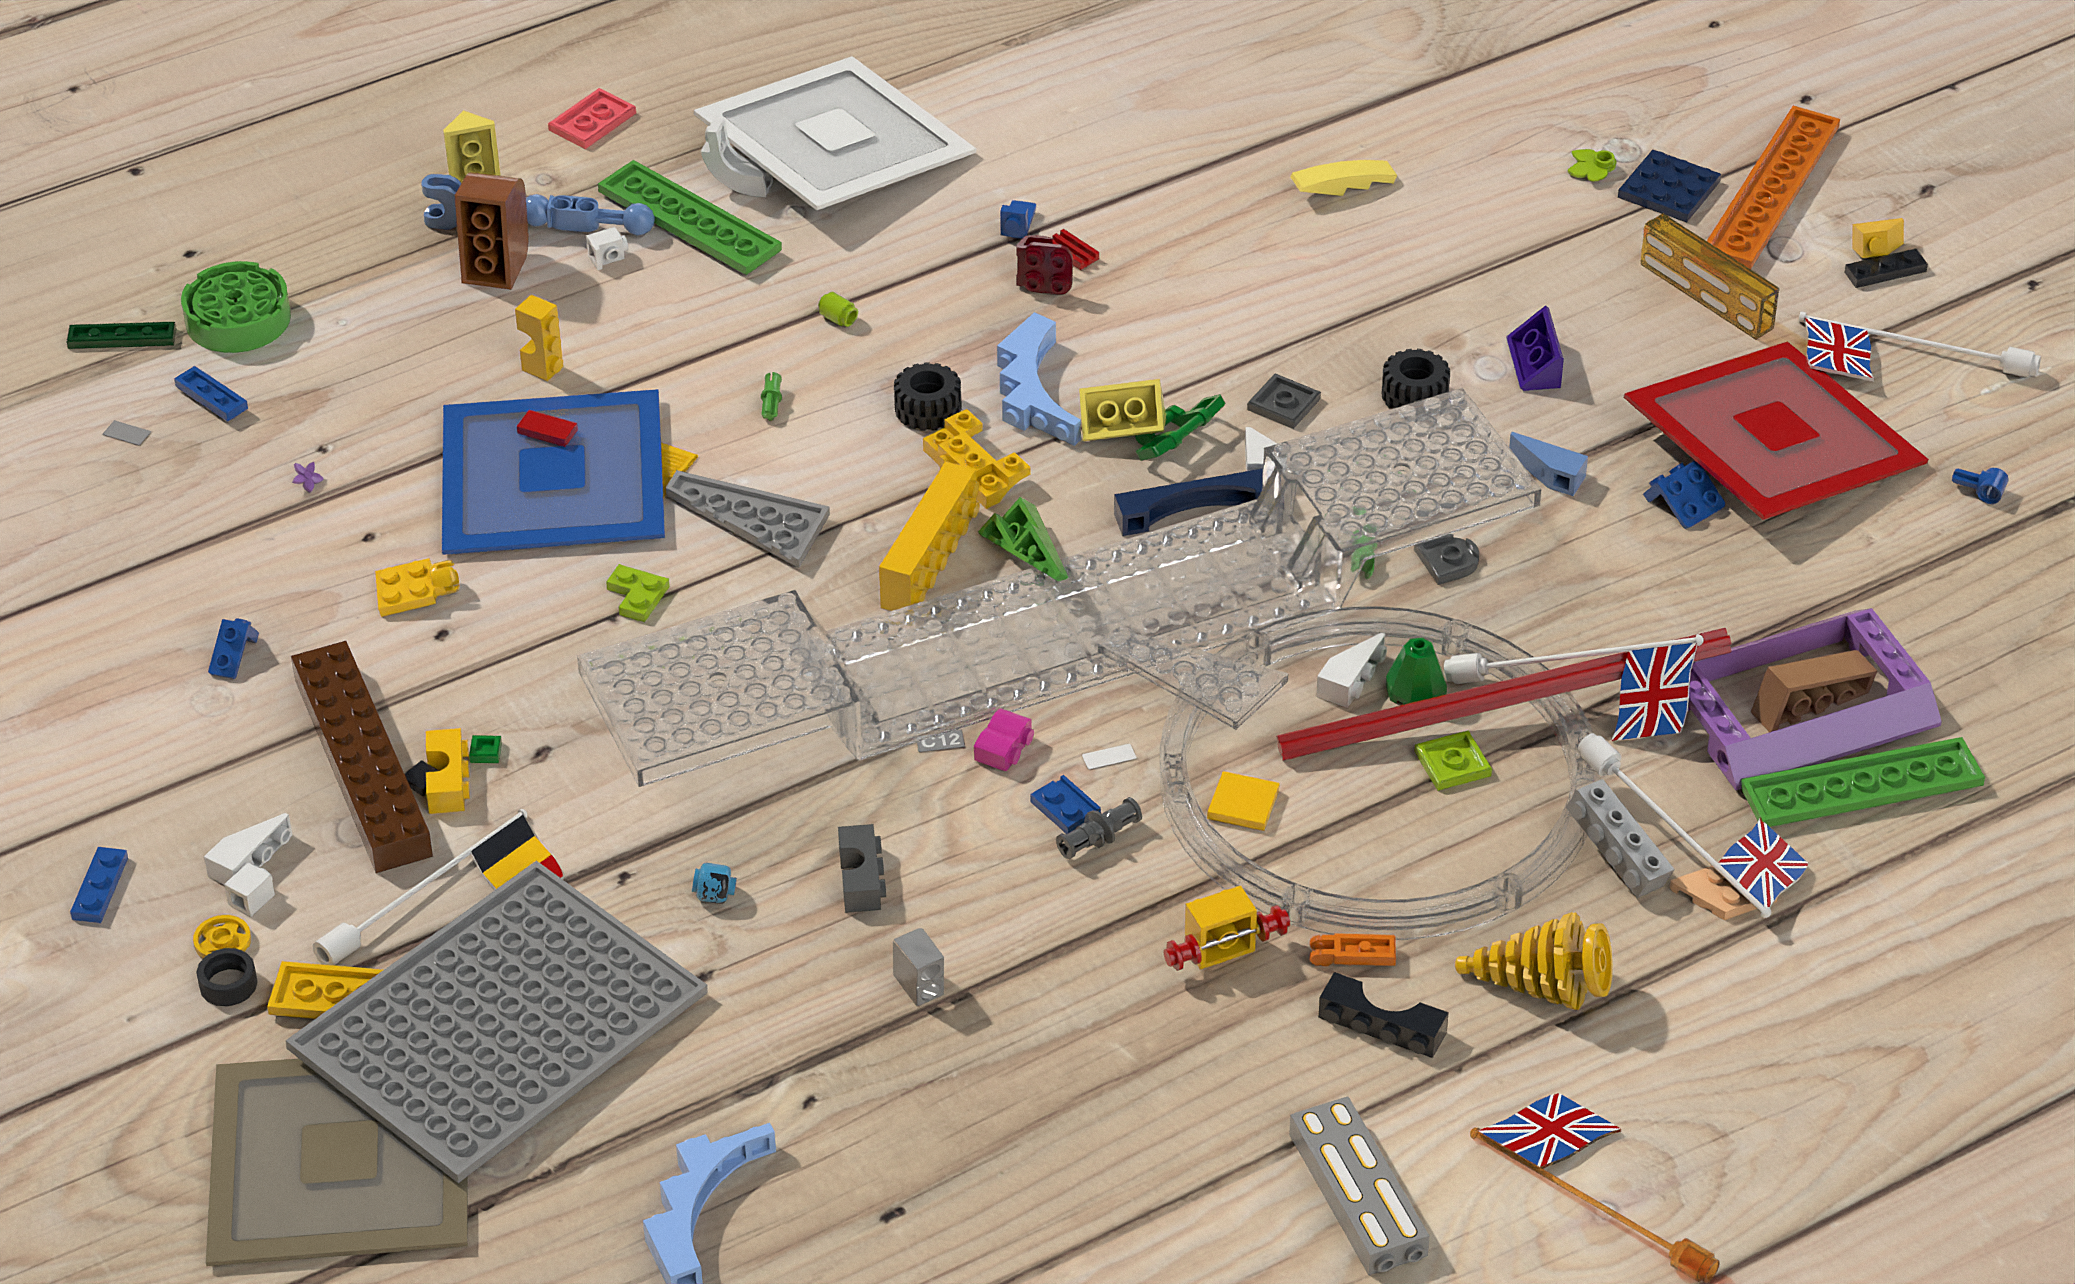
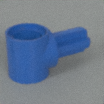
[1952,468,2009,504]

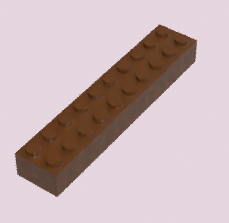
[291,641,433,873]

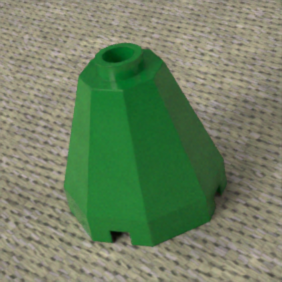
[1386,638,1447,705]

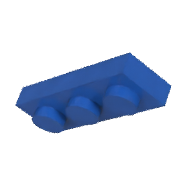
[174,366,248,422]
[70,847,128,923]

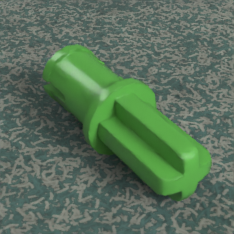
[761,372,782,421]

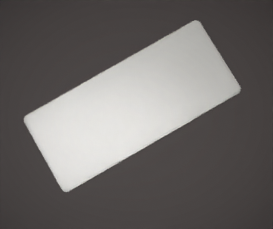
[1082,744,1137,769]

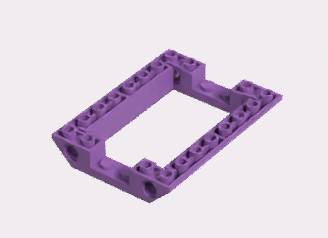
[1688,608,1942,791]

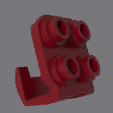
[1016,235,1073,295]

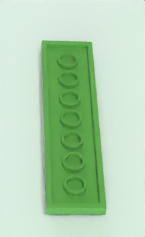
[598,160,782,275]
[1741,737,1985,827]

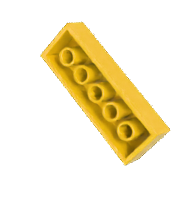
[879,461,980,617]

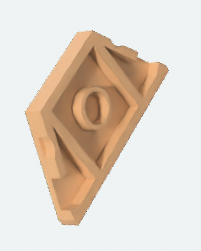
[1670,866,1778,920]

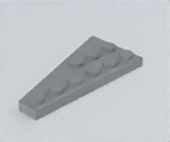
[666,470,830,568]

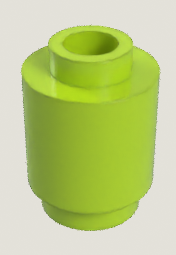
[818,292,858,327]

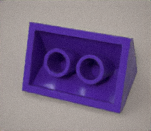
[1506,305,1564,391]

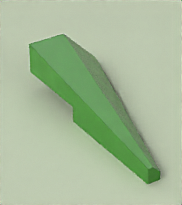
[978,497,1068,581]

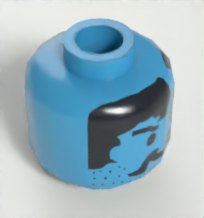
[692,863,737,904]

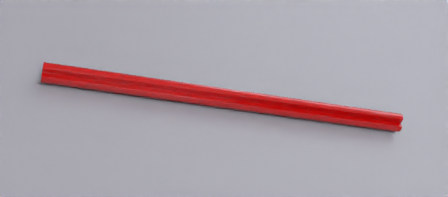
[1276,628,1732,761]

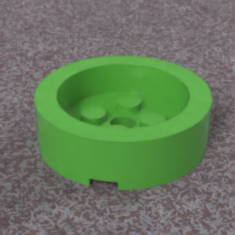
[181,261,291,353]

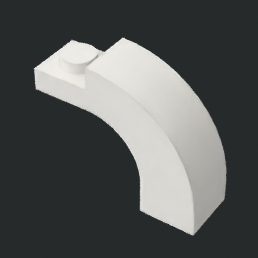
[701,117,773,198]

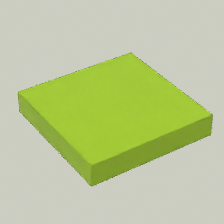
[1414,730,1492,791]

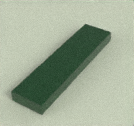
[66,322,176,349]

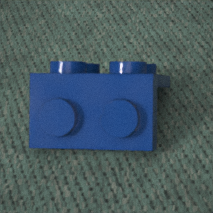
[1643,461,1725,529]

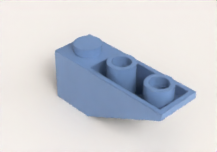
[1509,432,1588,496]

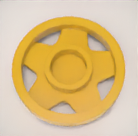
[193,915,251,958]

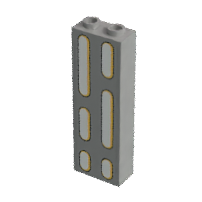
[1289,1096,1430,1275]

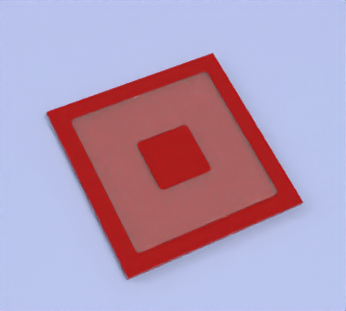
[1623,341,1929,520]

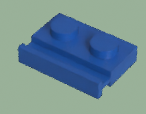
[1030,775,1101,834]

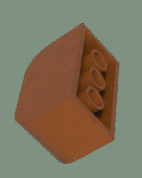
[455,172,529,290]

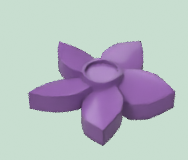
[292,462,324,493]

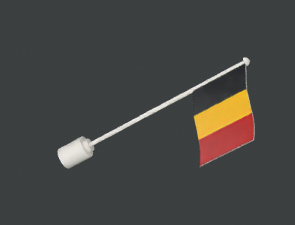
[313,809,563,965]

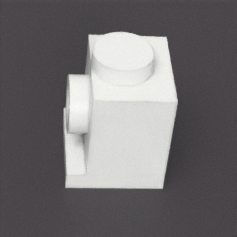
[586,227,629,270]

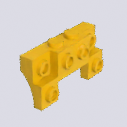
[923,409,1031,509]

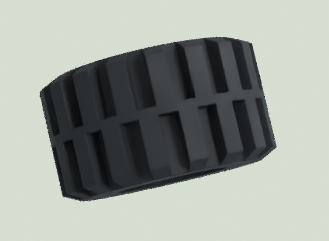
[1382,348,1450,417]
[894,362,962,431]

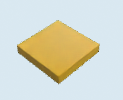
[1207,771,1280,831]

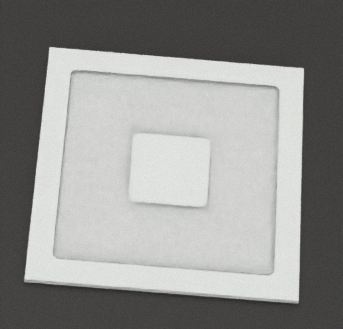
[694,56,977,210]

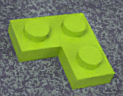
[606,564,670,623]

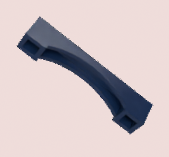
[1114,467,1283,536]

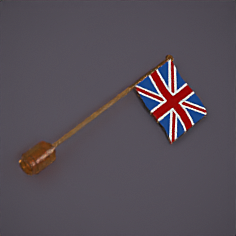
[1470,1093,1720,1283]

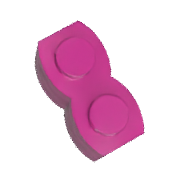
[974,708,1034,771]

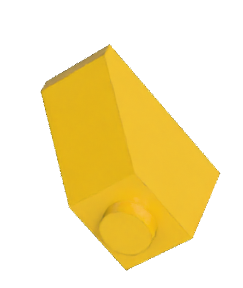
[1852,218,1904,258]

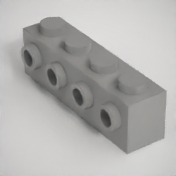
[1566,779,1675,898]

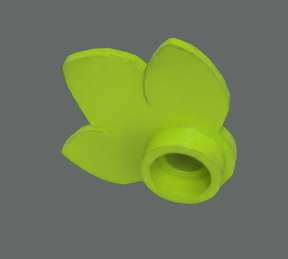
[1568,149,1617,181]

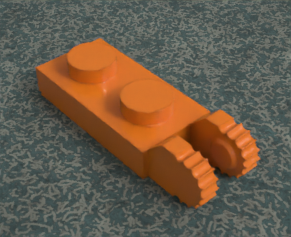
[1310,933,1396,966]

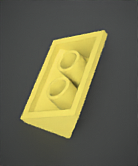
[443,110,501,183]
[1079,379,1166,441]

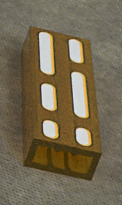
[1640,213,1780,340]

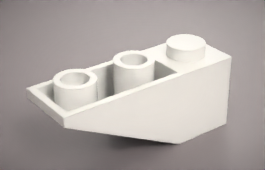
[1316,633,1387,708]
[204,813,292,885]

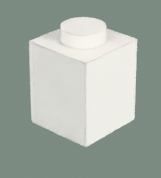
[224,862,275,917]

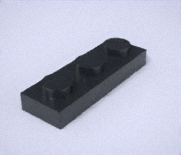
[1844,248,1928,288]

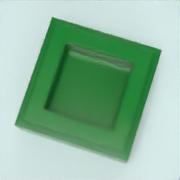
[469,735,502,763]

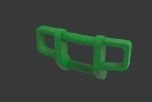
[1135,394,1226,461]

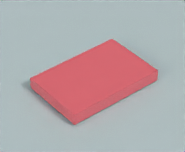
[548,88,636,149]

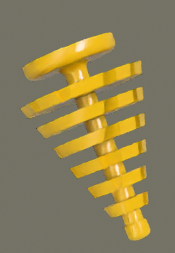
[1455,912,1613,1011]

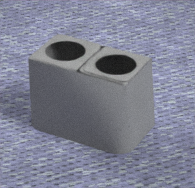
[893,928,944,1006]

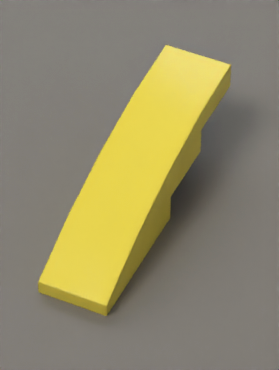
[1290,160,1397,196]

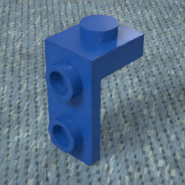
[1000,200,1036,238]
[208,618,259,679]

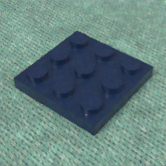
[1618,149,1721,223]

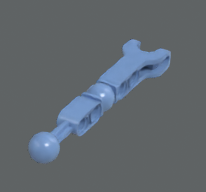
[421,174,655,236]

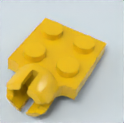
[375,558,460,617]

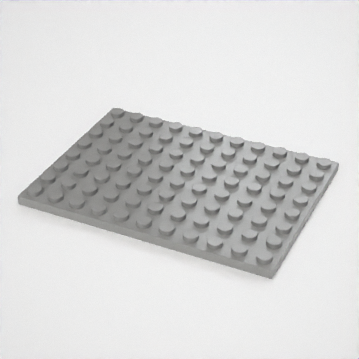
[285,861,708,1183]

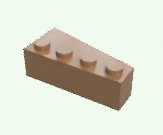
[1751,650,1877,732]

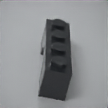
[1318,972,1449,1058]

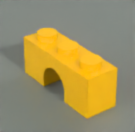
[515,295,564,381]
[426,728,470,814]

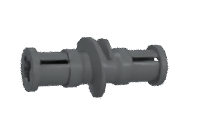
[1056,797,1142,859]

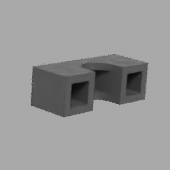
[838,824,886,913]

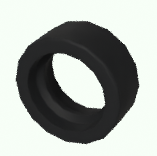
[196,948,258,1006]

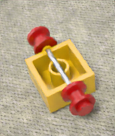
[1163,885,1290,971]

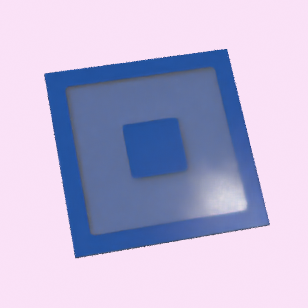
[442,389,665,555]

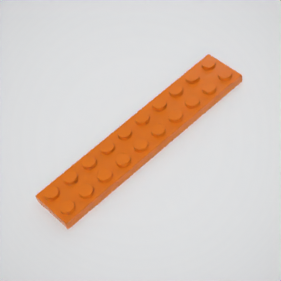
[1702,105,1840,270]

